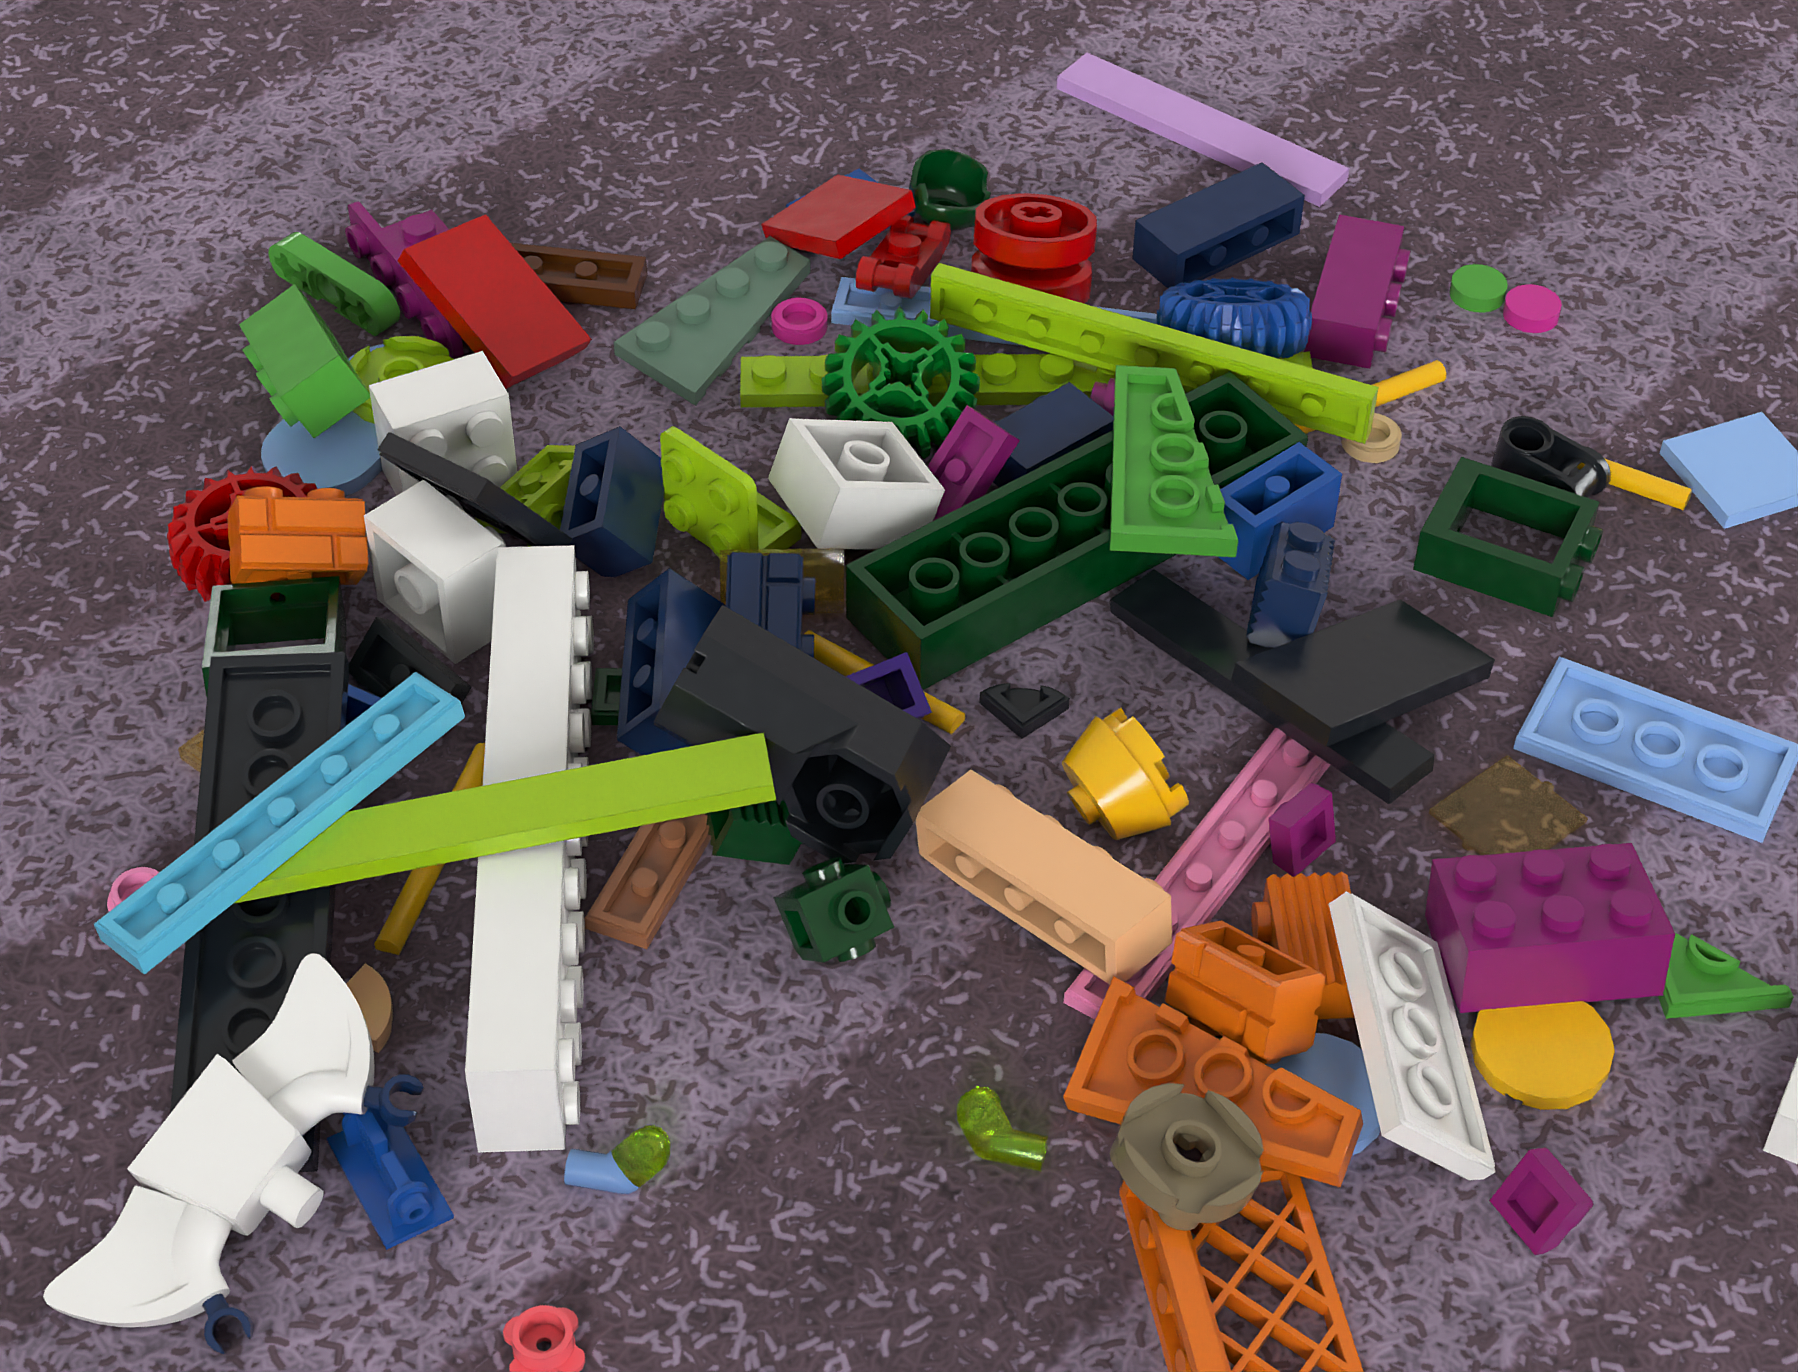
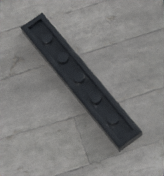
[1110,569,1434,804]

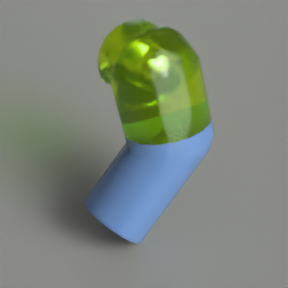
[564,1125,671,1194]

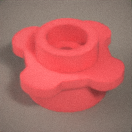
[503,1305,585,1372]

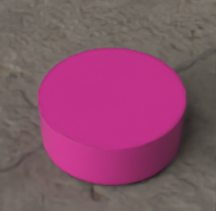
[1503,284,1562,333]
[771,298,828,345]

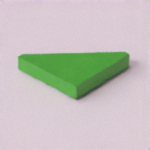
[1658,933,1794,1019]

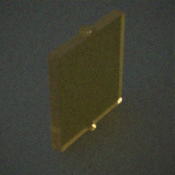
[1429,755,1588,855]

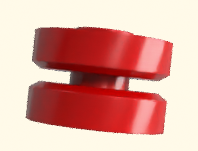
[971,193,1097,304]

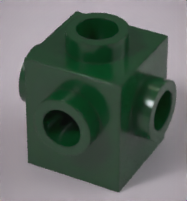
[773,857,894,962]

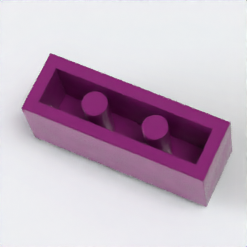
[1304,214,1411,369]

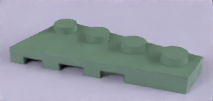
[614,236,810,406]

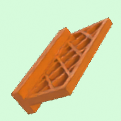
[1119,1165,1364,1372]

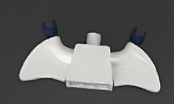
[43,953,424,1354]

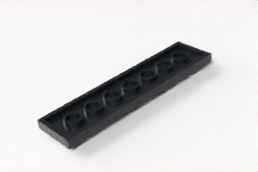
[170,652,350,1172]

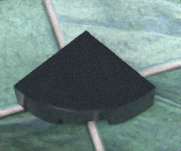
[979,683,1070,739]

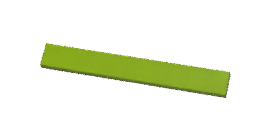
[930,263,1379,444]
[233,732,776,904]

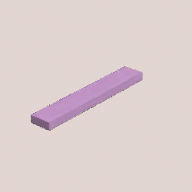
[1057,52,1349,207]

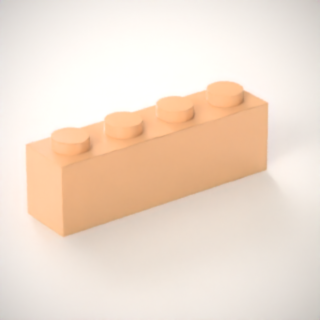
[916,770,1172,985]

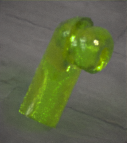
[957,1086,1049,1172]

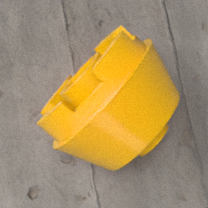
[1062,707,1189,841]

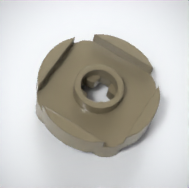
[1110,1083,1264,1231]

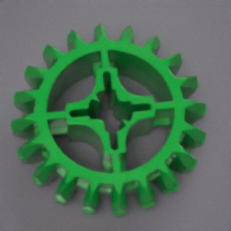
[822,306,980,459]

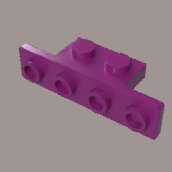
[345,201,464,359]

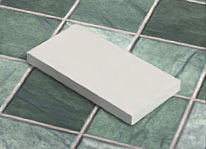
[1329,891,1495,1180]

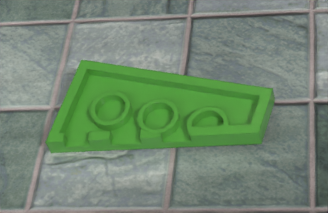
[1110,365,1238,557]

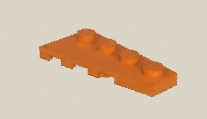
[1063,976,1363,1188]

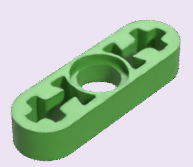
[269,232,400,336]

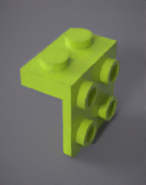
[660,426,802,561]

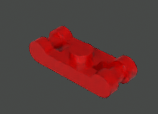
[856,215,951,299]

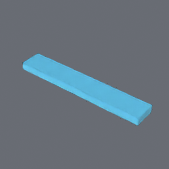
[94,672,465,975]

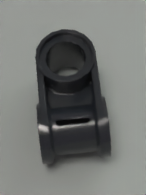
[1491,416,1611,498]

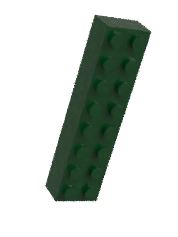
[846,371,1308,690]

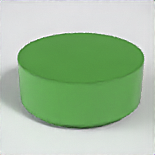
[1449,264,1508,312]

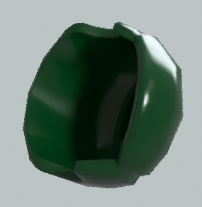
[909,149,991,231]

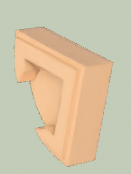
[346,963,393,1053]

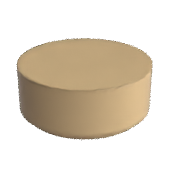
[1341,413,1402,463]

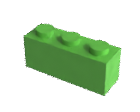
[239,284,371,438]

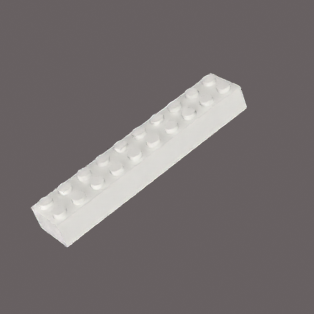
[465,545,594,1152]

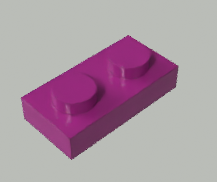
[927,405,1020,521]

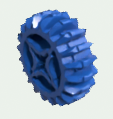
[1156,277,1312,359]

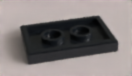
[377,432,572,546]

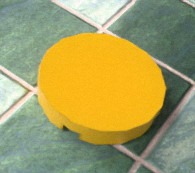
[1470,1001,1615,1110]

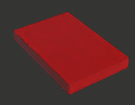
[397,214,592,389]

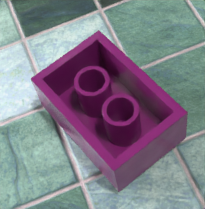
[1425,843,1675,1013]

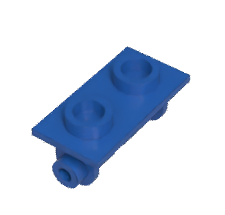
[326,1107,454,1250]

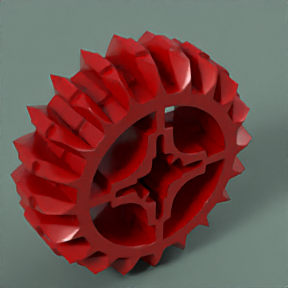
[167,465,317,602]

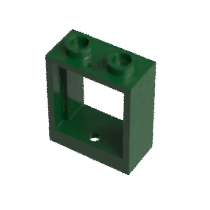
[1413,457,1603,617]
[202,576,346,696]

